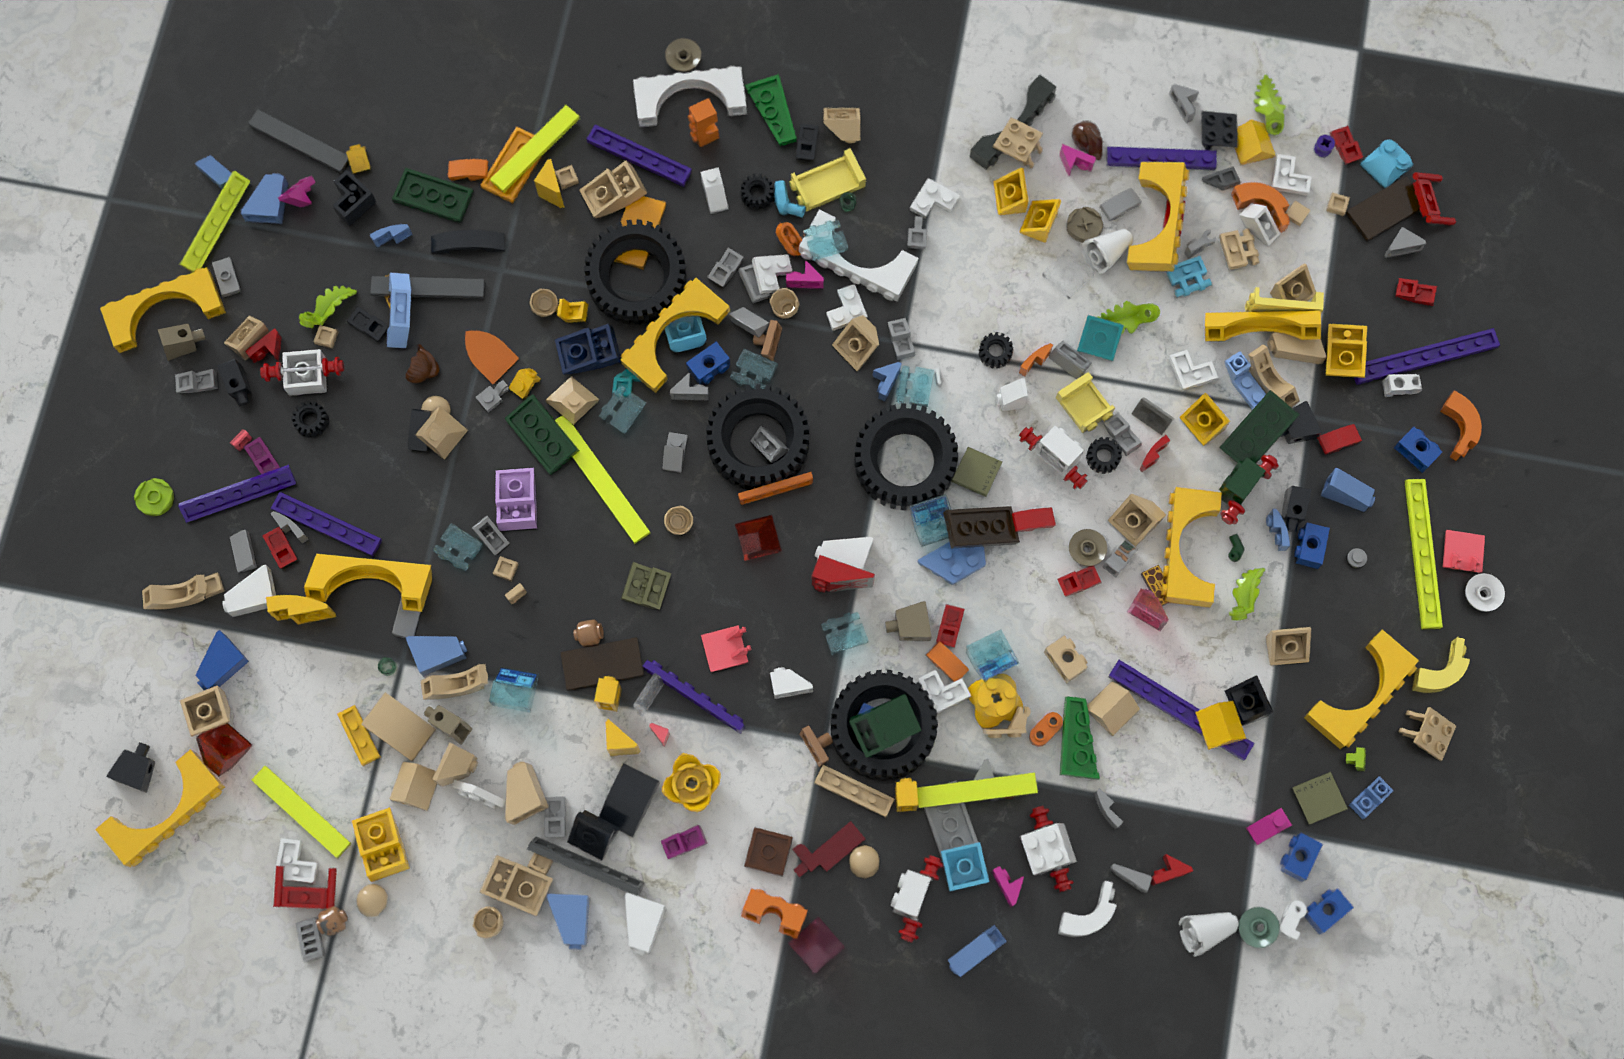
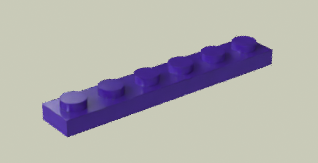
[587,125,692,187]
[1106,146,1217,170]
[178,465,296,523]
[271,492,382,557]
[643,660,745,734]

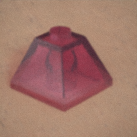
[1127,588,1169,632]
[788,916,845,975]

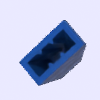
[195,630,249,691]

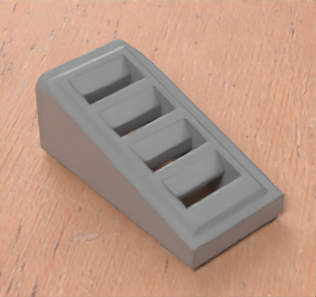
[1109,864,1152,893]
[296,917,326,962]

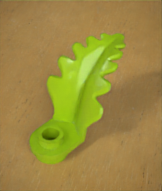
[1253,74,1286,135]
[299,286,357,328]
[1097,301,1160,334]
[1229,568,1265,621]

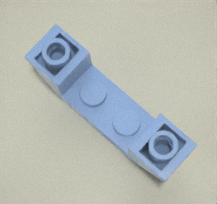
[387,273,411,349]
[1225,351,1266,410]

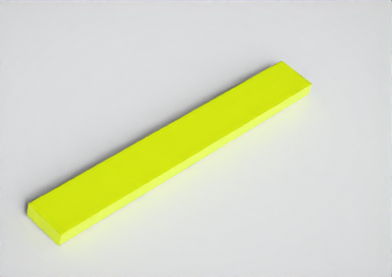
[555,416,650,544]
[1405,479,1443,629]

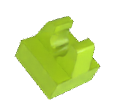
[1346,748,1366,771]

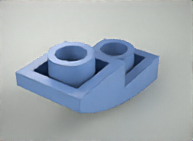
[1266,509,1290,551]
[1349,776,1394,819]

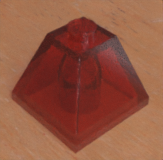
[735,515,781,561]
[196,723,252,777]

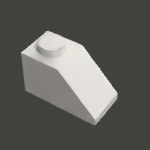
[701,168,728,214]
[1239,203,1281,246]
[996,378,1028,411]
[770,667,813,699]

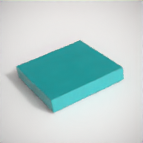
[1077,315,1124,361]

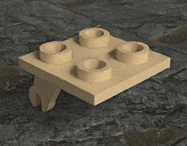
[993,117,1043,168]
[983,706,1031,738]
[1399,707,1456,761]

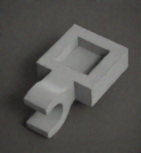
[907,216,927,249]
[1184,230,1216,259]
[476,380,509,413]

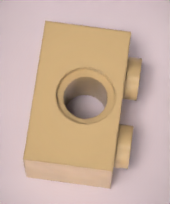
[1044,635,1088,684]

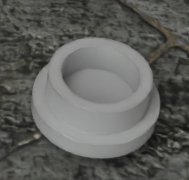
[1347,548,1367,568]

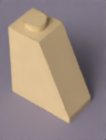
[1267,332,1327,364]
[505,761,549,825]

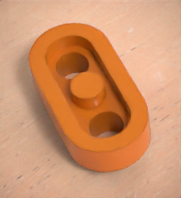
[776,222,802,256]
[1029,712,1063,747]

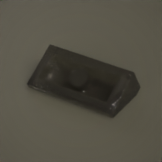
[1131,397,1174,435]

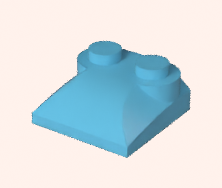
[1360,140,1413,189]
[665,316,707,352]
[941,842,989,891]

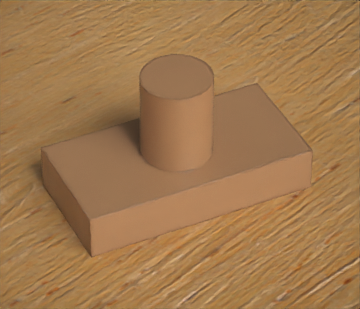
[753,320,782,362]
[800,725,833,768]

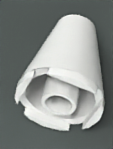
[1082,229,1133,274]
[1179,912,1238,956]

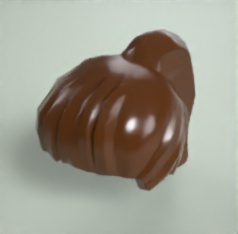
[1071,120,1103,160]
[405,344,440,383]

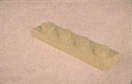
[814,765,895,818]

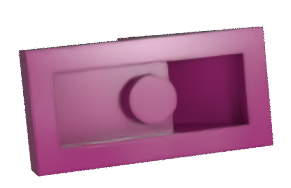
[1059,144,1096,176]
[278,176,315,207]
[786,261,823,289]
[1246,808,1292,845]
[991,866,1024,907]

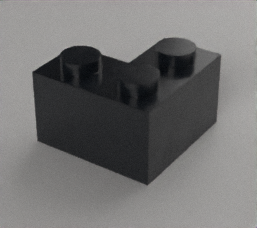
[332,170,376,226]

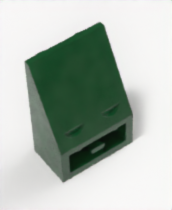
[850,694,922,758]

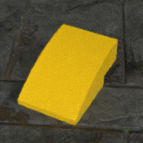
[1326,324,1367,378]
[266,595,336,624]
[352,807,410,882]

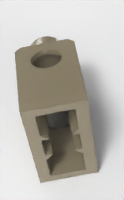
[158,324,205,360]
[885,601,932,641]
[424,705,473,745]

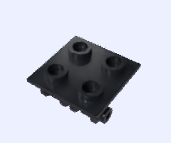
[1201,111,1238,150]

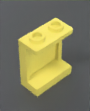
[1056,372,1115,433]

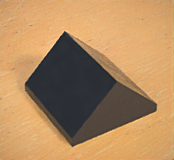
[1225,675,1273,726]

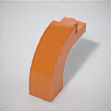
[1231,182,1290,233]
[1440,390,1482,461]

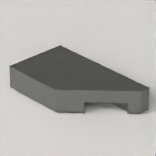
[1202,167,1241,190]

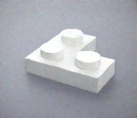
[1272,154,1312,196]
[910,178,960,219]
[752,255,792,294]
[826,284,868,331]
[1169,350,1218,391]
[919,670,972,714]
[452,780,506,809]
[274,838,319,884]

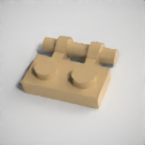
[1219,229,1260,270]

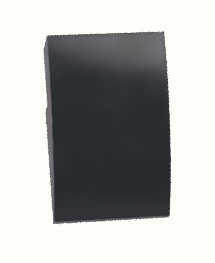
[599,763,660,837]

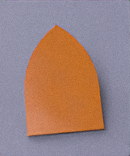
[465,331,519,384]

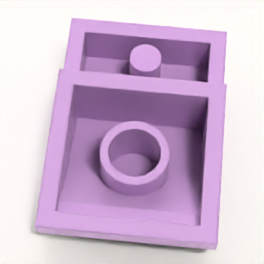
[495,468,537,531]

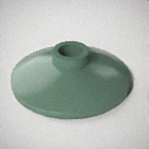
[1239,907,1280,948]

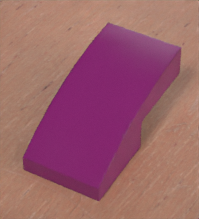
[244,437,280,474]
[661,825,708,859]

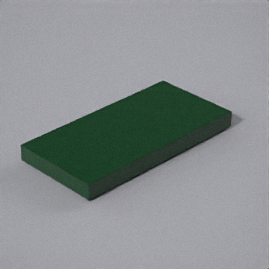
[392,168,474,224]
[1219,390,1300,464]
[504,394,580,475]

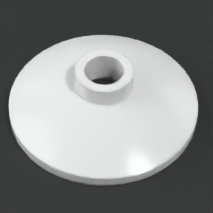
[1465,573,1505,612]

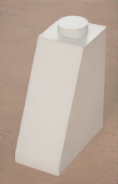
[815,537,873,570]
[223,565,276,617]
[625,892,666,956]

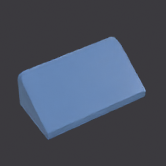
[195,155,231,189]

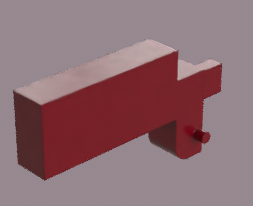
[792,821,865,878]

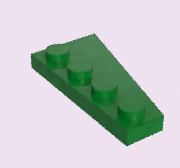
[745,74,797,146]
[1060,696,1100,780]

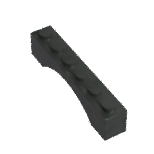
[970,74,1057,170]

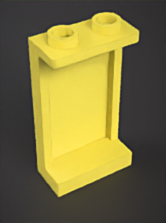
[789,148,866,212]
[1245,287,1324,313]

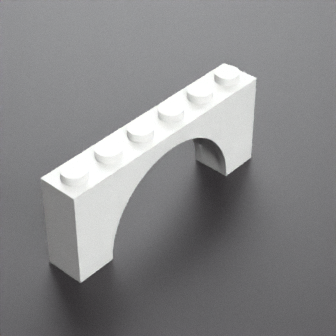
[633,66,747,127]
[799,210,918,301]

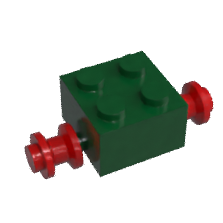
[1219,455,1279,525]

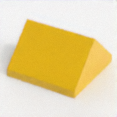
[1235,119,1276,165]
[534,159,564,208]
[993,167,1028,215]
[1019,199,1061,243]
[1179,393,1230,446]
[1195,701,1246,750]
[606,719,641,756]

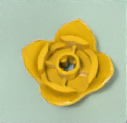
[968,674,1023,728]
[662,753,721,812]

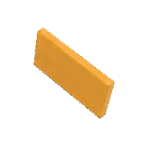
[480,127,542,203]
[615,196,666,270]

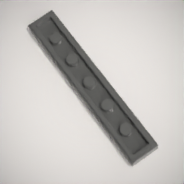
[248,110,349,174]
[371,276,484,299]
[527,837,645,896]

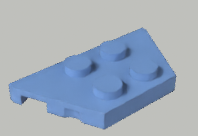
[917,542,986,585]

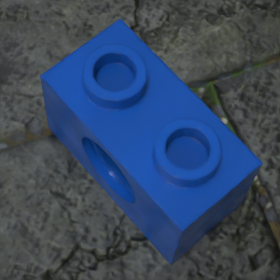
[686,342,730,385]
[1394,427,1442,473]
[1294,523,1330,569]
[1280,833,1323,882]
[1304,888,1354,935]

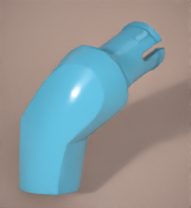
[774,180,806,218]

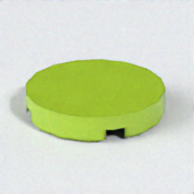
[134,478,174,516]

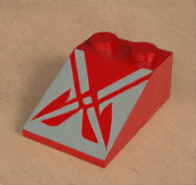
[812,555,875,592]

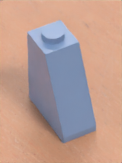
[241,173,288,224]
[1321,468,1375,512]
[406,636,467,677]
[547,894,590,950]
[948,925,1007,977]

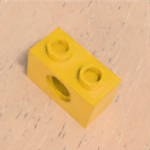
[594,676,622,712]
[895,778,918,812]

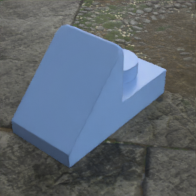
[873,362,902,401]

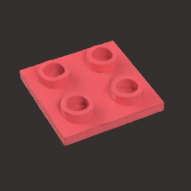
[1443,530,1485,573]
[701,625,752,673]

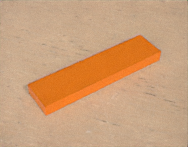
[738,472,813,505]

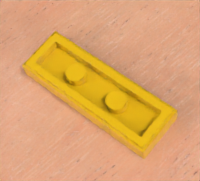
[337,705,381,766]

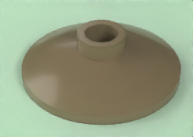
[665,38,701,72]
[1069,529,1108,566]

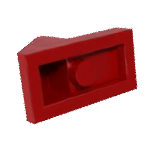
[245,328,282,363]
[1151,854,1193,886]

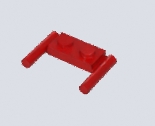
[1413,172,1456,225]
[273,866,337,909]

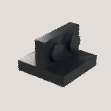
[567,810,619,861]

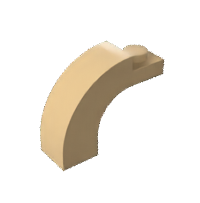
[1248,345,1300,407]
[142,575,207,609]
[421,664,488,700]

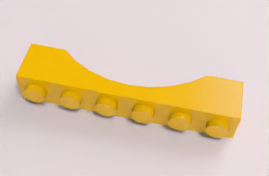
[1205,311,1321,341]

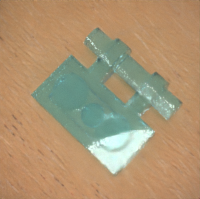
[803,220,848,261]
[730,349,778,389]
[896,366,934,407]
[599,385,647,434]
[433,523,484,571]
[821,612,869,655]

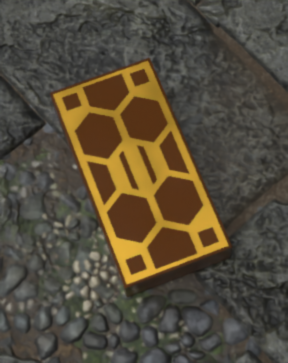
[1141,565,1169,608]

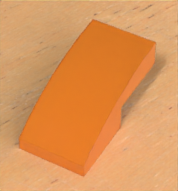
[448,159,488,181]
[1019,343,1053,376]
[926,641,969,682]

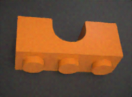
[688,98,719,147]
[741,888,808,939]

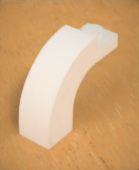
[1058,881,1116,937]

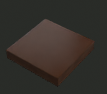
[744,827,793,877]

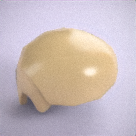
[770,288,799,319]
[529,289,558,317]
[421,396,451,415]
[664,506,693,535]
[849,845,879,878]
[356,884,388,917]
[472,906,504,938]

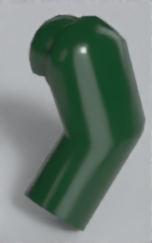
[1228,534,1245,562]

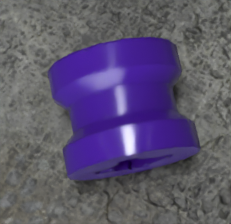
[1314,135,1335,158]

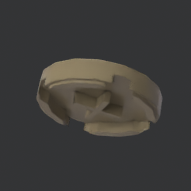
[1066,207,1103,243]

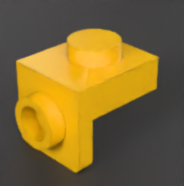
[346,144,371,173]
[557,299,589,323]
[509,368,541,399]

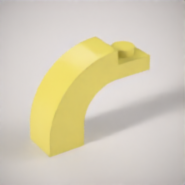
[1412,637,1470,693]

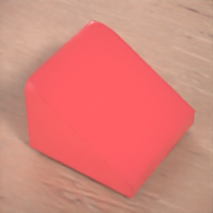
[230,430,252,451]
[649,723,670,747]

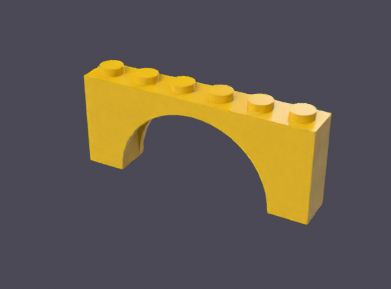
[1127,162,1190,271]
[100,267,226,353]
[620,278,730,393]
[1161,487,1222,608]
[304,554,432,612]
[1304,630,1419,749]
[95,749,225,867]

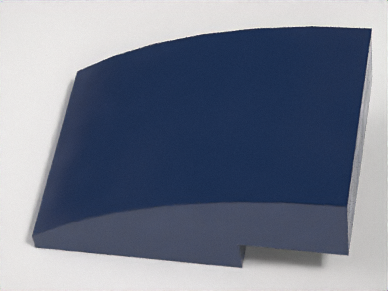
[555,324,621,375]

